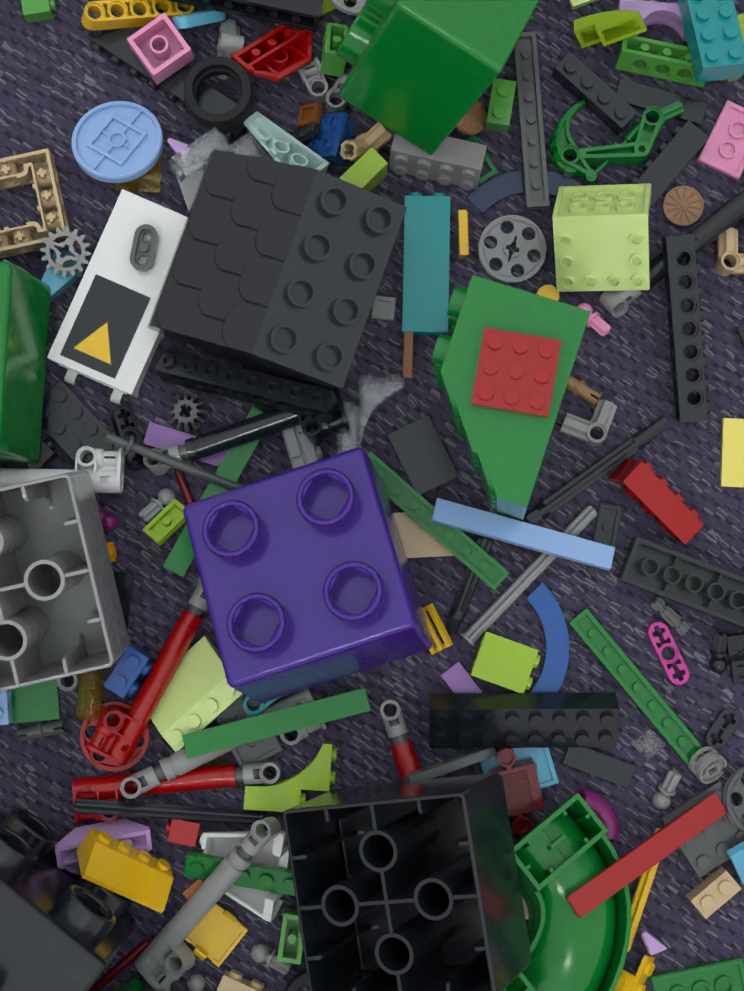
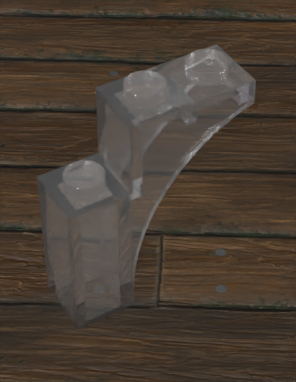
[168,127,274,182]
[337,374,405,454]

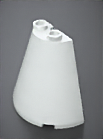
[199,831,291,922]

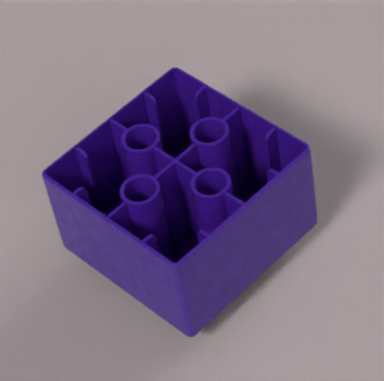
[183,448,433,703]

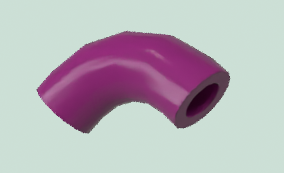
[575,788,619,843]

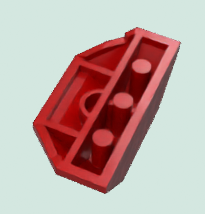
[231,25,312,82]

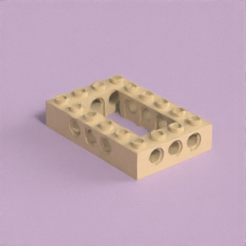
[0,148,69,259]

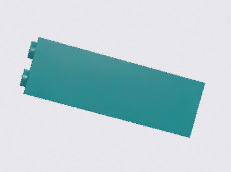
[402,192,450,336]

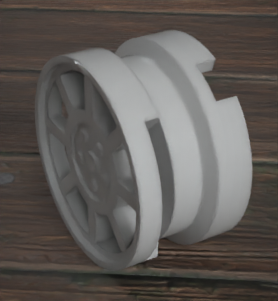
[689,746,727,784]

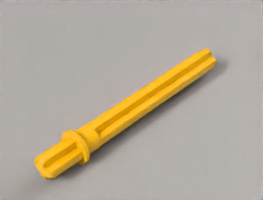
[627,828,661,952]

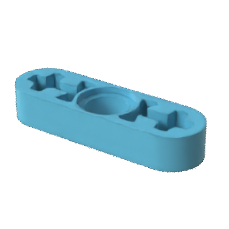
[172,9,227,29]

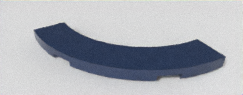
[466,170,584,215]

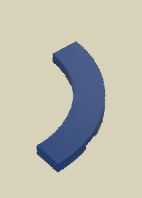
[526,582,569,693]

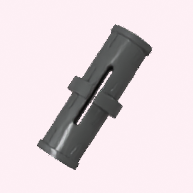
[16,719,66,743]

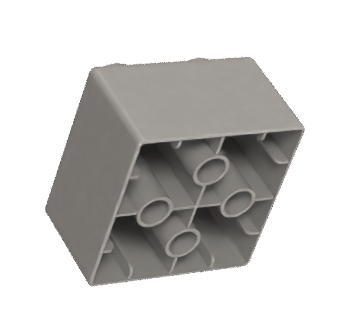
[0,470,130,692]

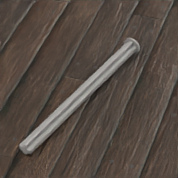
[460,505,597,647]

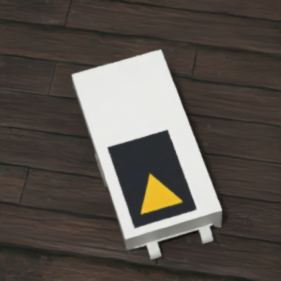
[47,189,187,405]

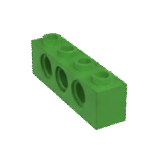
[615,36,705,88]

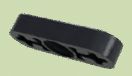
[111,405,146,471]

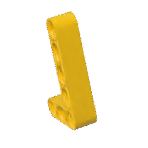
[81,0,194,31]

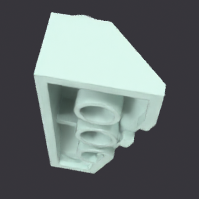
[243,111,329,173]

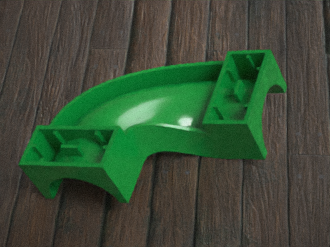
[503,793,631,991]

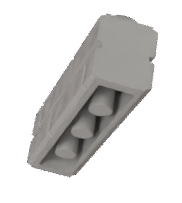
[282,425,323,469]

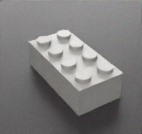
[389,133,487,190]

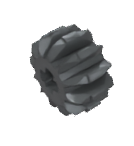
[167,393,207,432]

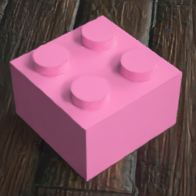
[127,12,194,85]

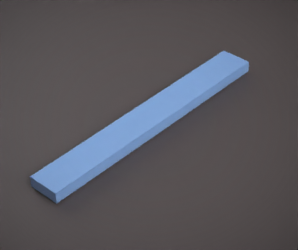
[431,498,615,571]

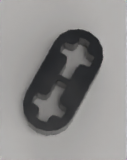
[704,708,740,749]

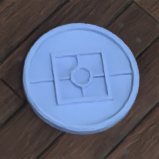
[71,101,164,183]

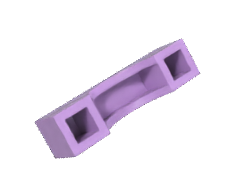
[617,0,687,42]

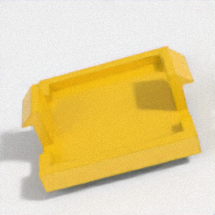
[184,903,249,968]

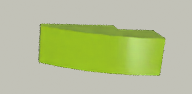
[574,10,647,49]

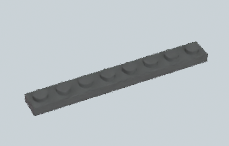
[513,31,550,210]

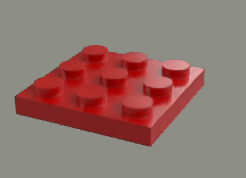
[471,327,562,418]

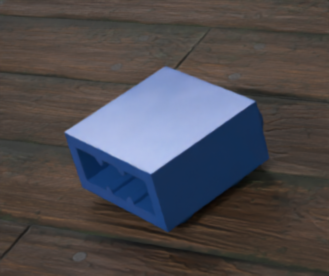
[103,644,155,698]

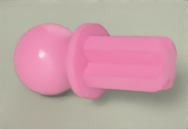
[577,303,611,337]

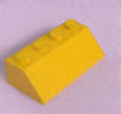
[76,828,174,914]

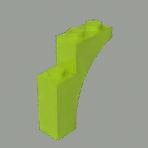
[244,742,337,812]

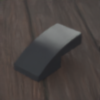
[727,632,744,684]

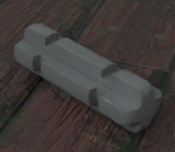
[650,597,690,636]

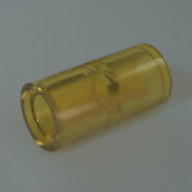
[77,670,103,721]

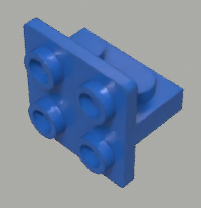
[309,112,356,167]

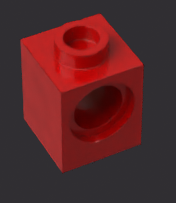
[165,819,202,847]

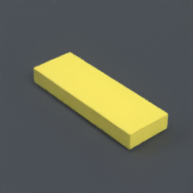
[720,418,744,488]

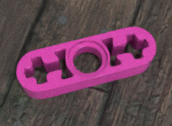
[647,622,689,685]

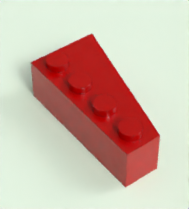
[608,458,704,545]

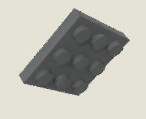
[660,780,744,878]

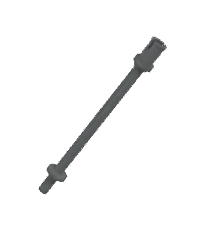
[105,433,244,490]

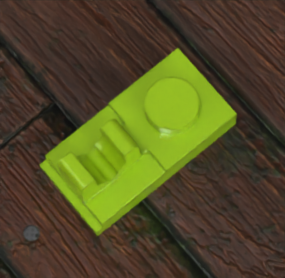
[142,498,186,546]

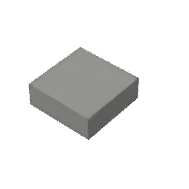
[371,295,396,321]

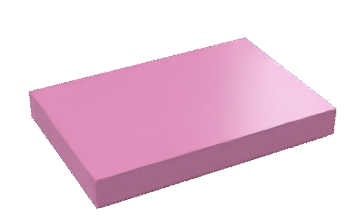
[697,100,744,181]

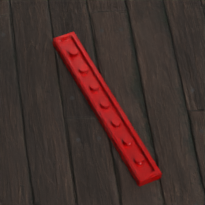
[565,792,728,918]

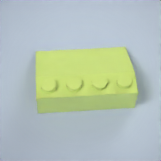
[151,636,243,752]

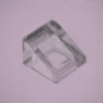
[631,727,666,760]

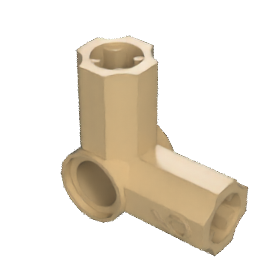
[340,122,395,161]
[714,227,744,276]

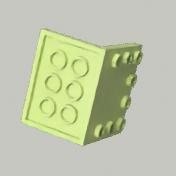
[552,183,652,292]

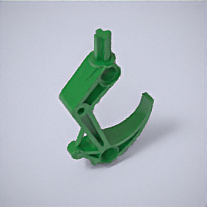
[549,100,685,185]

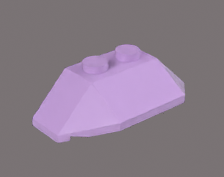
[55,818,152,876]

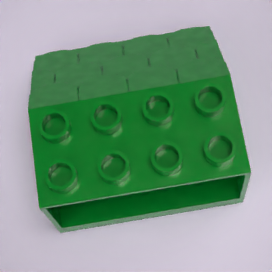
[431,275,591,522]

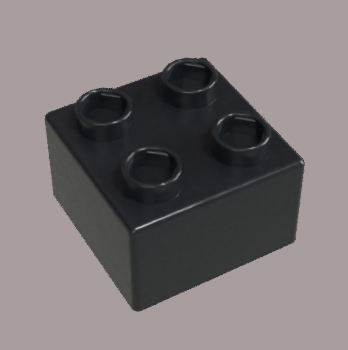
[283,773,532,991]
[0,808,136,991]

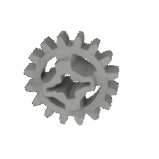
[40,226,92,277]

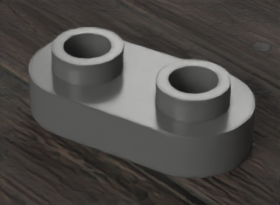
[130,224,159,272]

